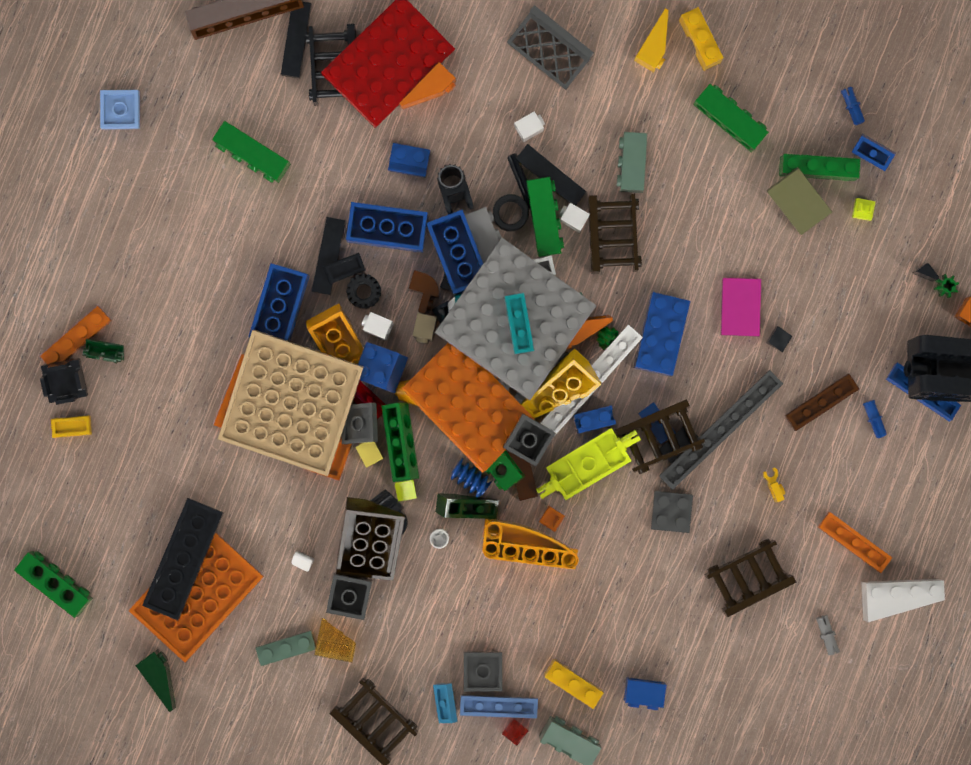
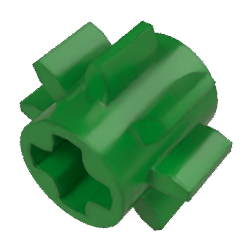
[934,274,959,298]
[596,327,619,350]

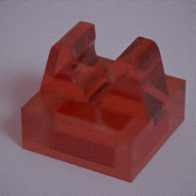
[502,718,529,746]

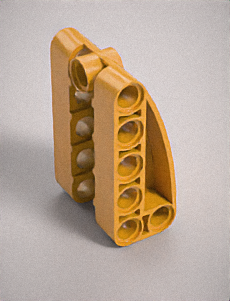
[483,519,579,569]

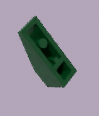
[435,493,499,519]
[135,649,176,712]

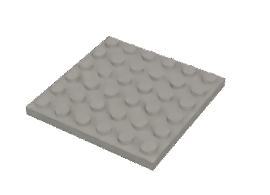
[435,238,596,400]

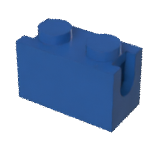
[852,133,896,171]
[573,405,616,434]
[624,677,667,710]

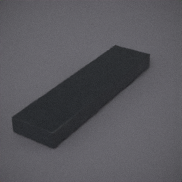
[281,1,312,79]
[515,144,587,206]
[312,217,346,296]

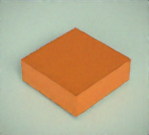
[538,506,565,532]

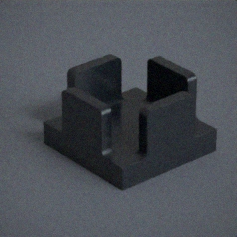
[40,358,88,405]

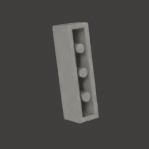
[465,207,501,263]

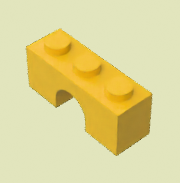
[679,7,724,71]
[544,658,604,709]

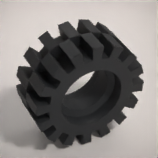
[346,274,381,309]

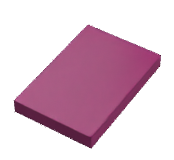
[720,278,761,337]

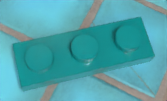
[504,293,534,354]

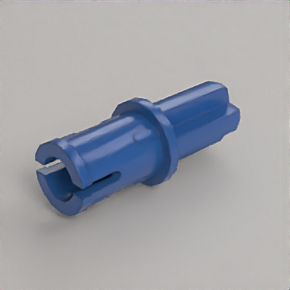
[841,87,865,125]
[863,400,887,438]

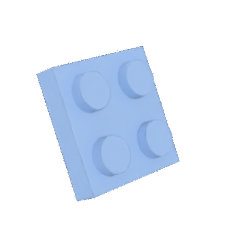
[100,90,140,130]

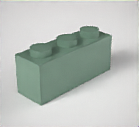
[616,132,647,193]

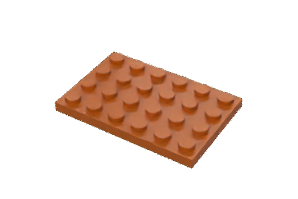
[401,343,535,473]
[128,532,264,663]

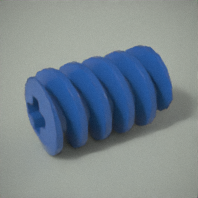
[451,458,493,498]

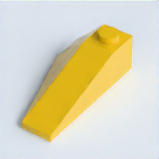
[521,349,601,418]

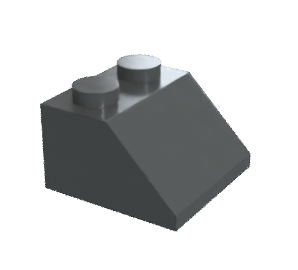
[503,414,556,466]

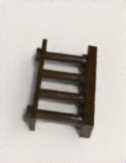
[588,194,642,274]
[615,399,706,474]
[704,539,797,617]
[329,678,418,765]

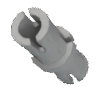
[816,615,840,655]

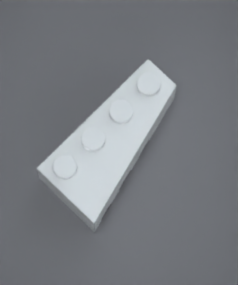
[861,579,945,622]

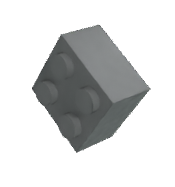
[326,572,373,620]

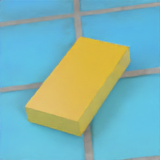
[51,415,92,438]

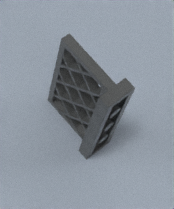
[507,5,595,90]

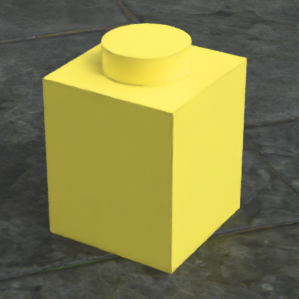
[355,442,384,468]

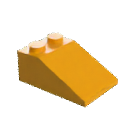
[306,303,364,364]

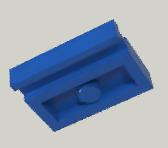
[388,143,430,178]

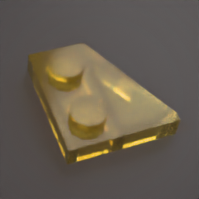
[314,618,356,663]

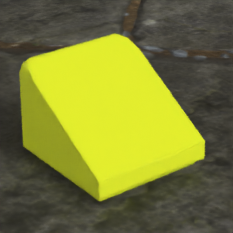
[395,479,417,501]

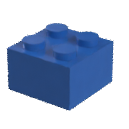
[358,342,408,393]

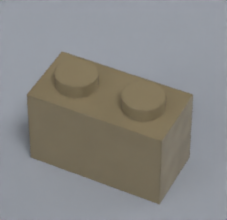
[413,313,438,344]

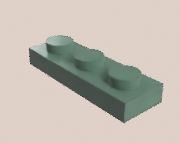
[255,630,317,666]

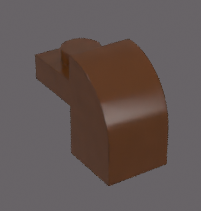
[409,270,439,315]

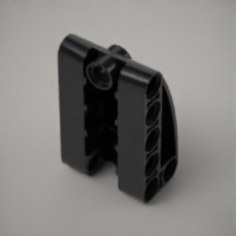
[904,335,971,402]

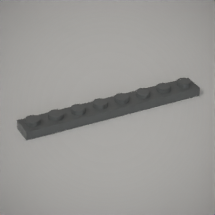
[659,370,783,490]

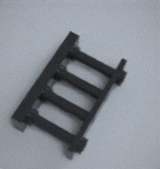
[306,24,356,106]

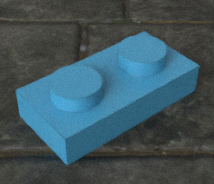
[433,683,458,723]

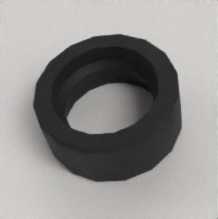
[493,194,529,231]

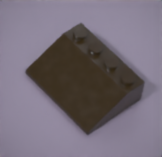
[336,497,405,581]

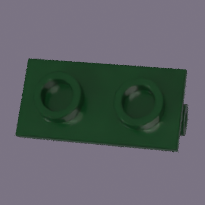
[83,339,124,364]

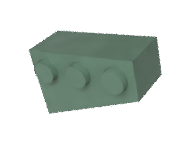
[539,716,601,765]

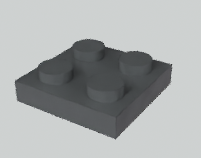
[341,403,378,444]
[651,491,693,533]
[464,652,502,692]

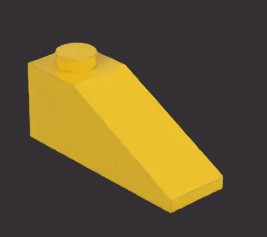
[634,8,669,73]

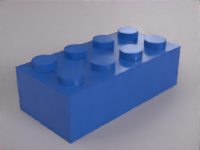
[346,202,428,253]
[426,210,483,296]
[249,263,310,341]
[633,292,690,377]

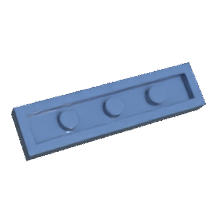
[460,695,538,718]

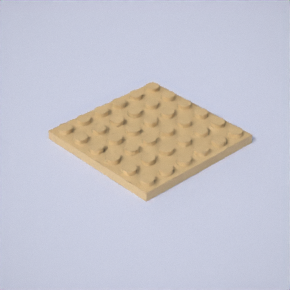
[218,329,364,476]

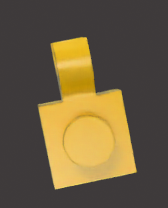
[763,467,785,502]

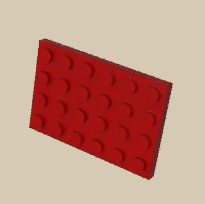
[321,0,455,128]

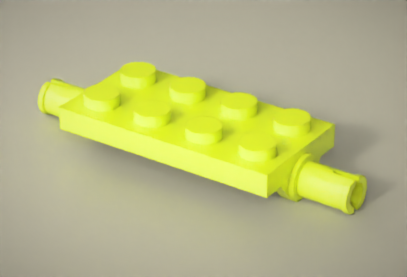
[536,428,641,500]

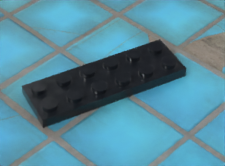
[142,498,224,620]

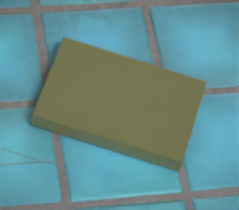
[767,167,832,235]

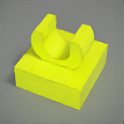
[852,198,876,221]

